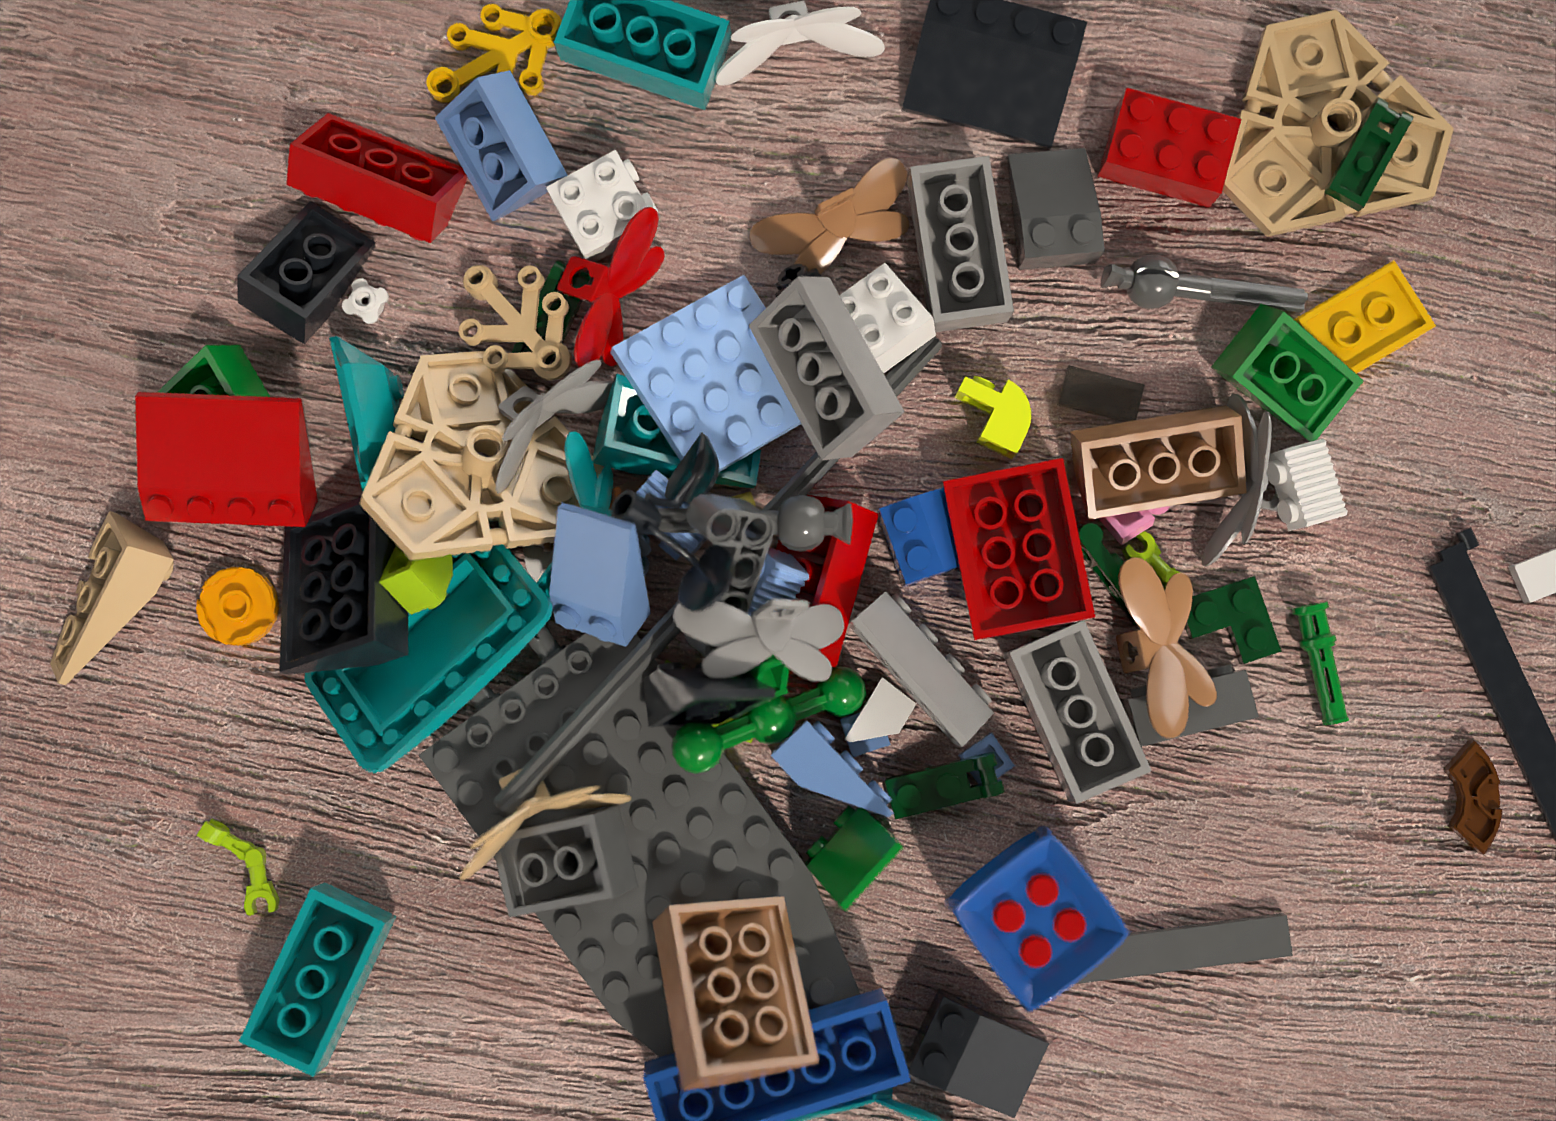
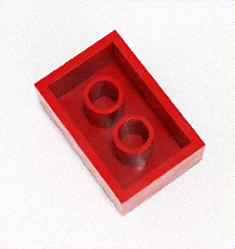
[1097,87,1242,208]

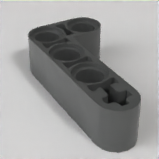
[685,494,775,658]

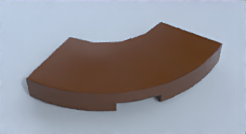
[1443,740,1503,855]

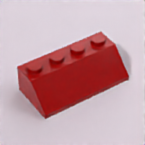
[286,113,468,243]
[776,495,879,668]

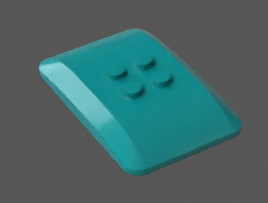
[304,526,553,774]

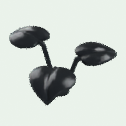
[611,432,735,612]

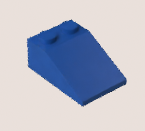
[877,487,960,588]

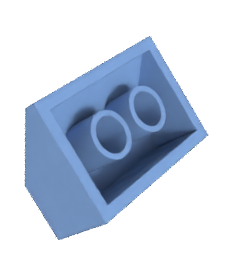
[435,70,568,221]

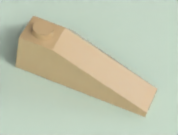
[50,511,174,685]

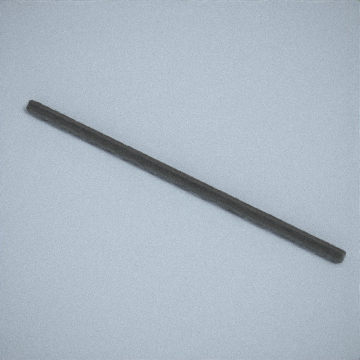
[494,336,942,815]

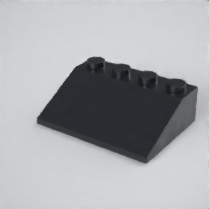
[901,0,1088,149]
[279,496,408,675]

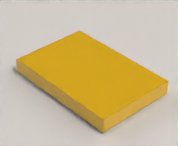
[1294,260,1436,374]

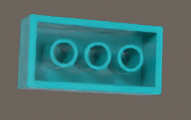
[554,0,731,110]
[238,882,397,1077]

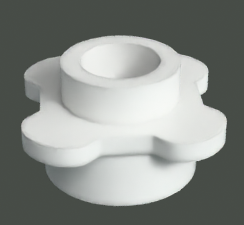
[342,278,389,324]

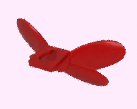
[557,207,665,368]

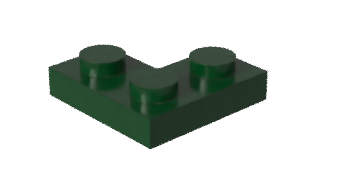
[1185,576,1282,664]

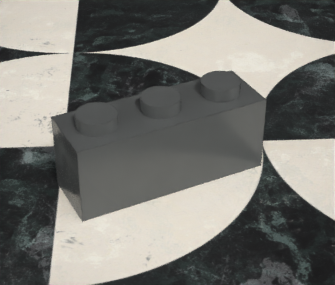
[1120,664,1259,747]

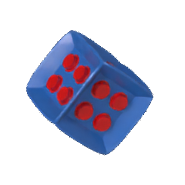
[944,826,1130,1012]

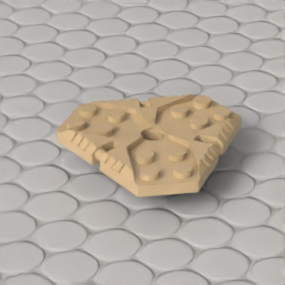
[1223,10,1454,237]
[360,351,603,560]

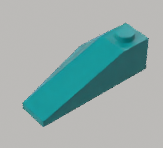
[592,374,761,489]

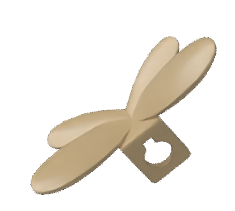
[460,769,631,880]

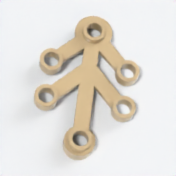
[459,265,572,381]

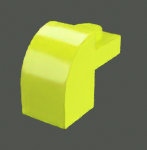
[954,376,1031,459]

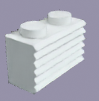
[1267,439,1348,532]

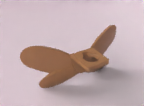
[749,158,909,274]
[1116,557,1217,738]

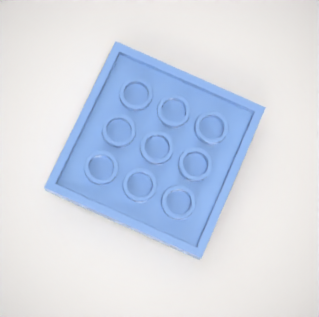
[610,275,801,472]

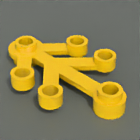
[426,4,562,103]

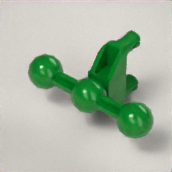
[671,654,866,774]

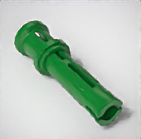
[1291,601,1349,725]

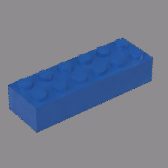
[643,988,911,1121]

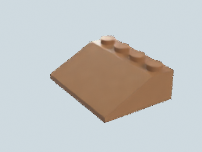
[653,896,819,1090]

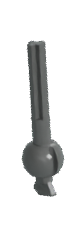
[1100,254,1308,313]
[658,494,853,552]

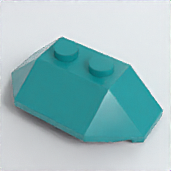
[329,336,404,492]

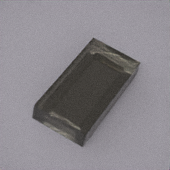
[1057,365,1145,422]

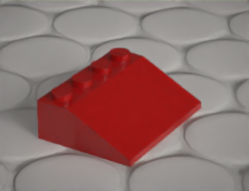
[135,392,318,527]
[943,458,1096,640]

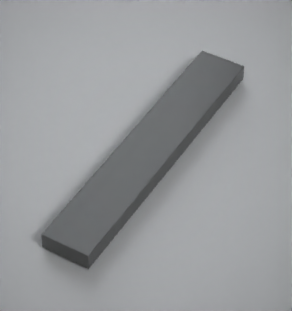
[1075,913,1293,984]

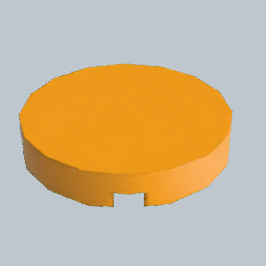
[196,567,279,646]

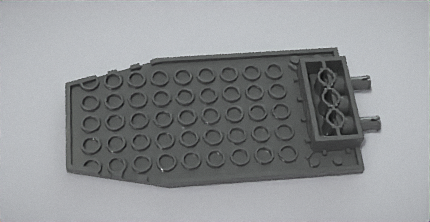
[418,625,860,1057]

